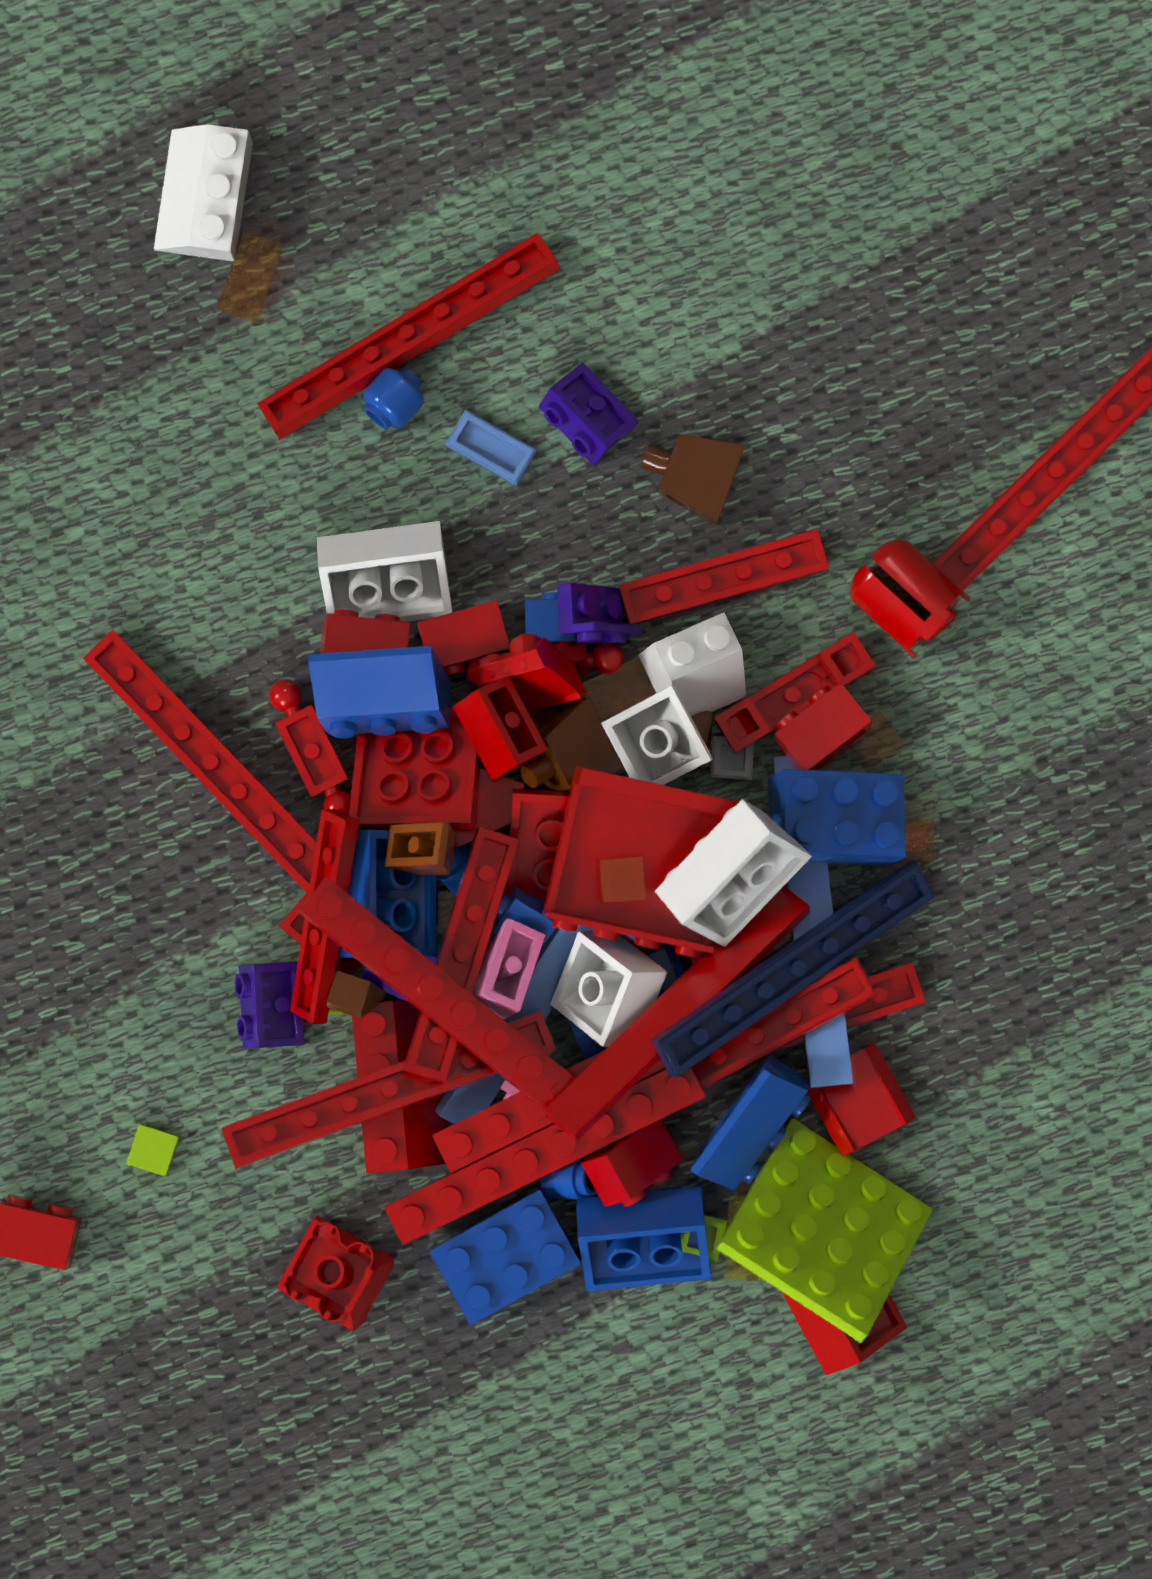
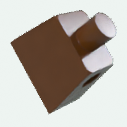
[641,434,745,525]
[520,697,624,791]

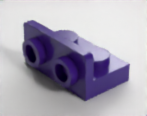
[539,362,639,465]
[557,583,641,645]
[235,962,305,1048]

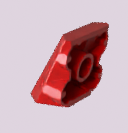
[468,633,587,712]
[806,1043,916,1156]
[277,1215,394,1332]

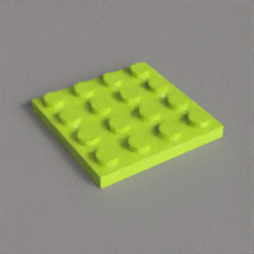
[716,1118,933,1343]

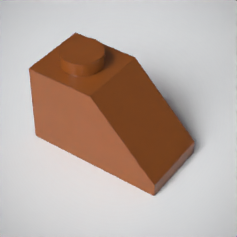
[384,822,456,876]

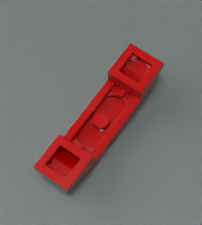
[713,631,876,754]

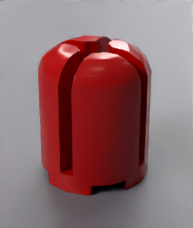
[850,539,971,659]

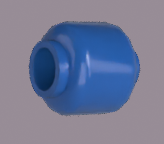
[363,368,424,430]

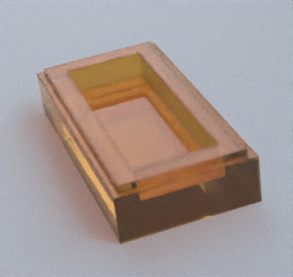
[217,232,284,323]

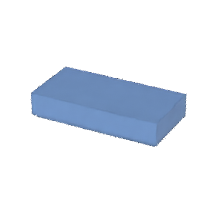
[445,409,537,487]

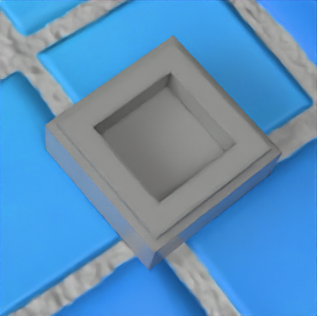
[710,736,754,781]

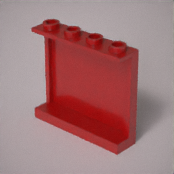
[542,766,739,958]

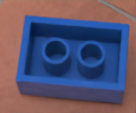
[768,769,906,866]
[429,1187,581,1326]

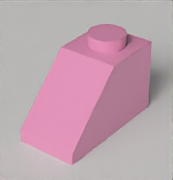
[472,918,545,1019]

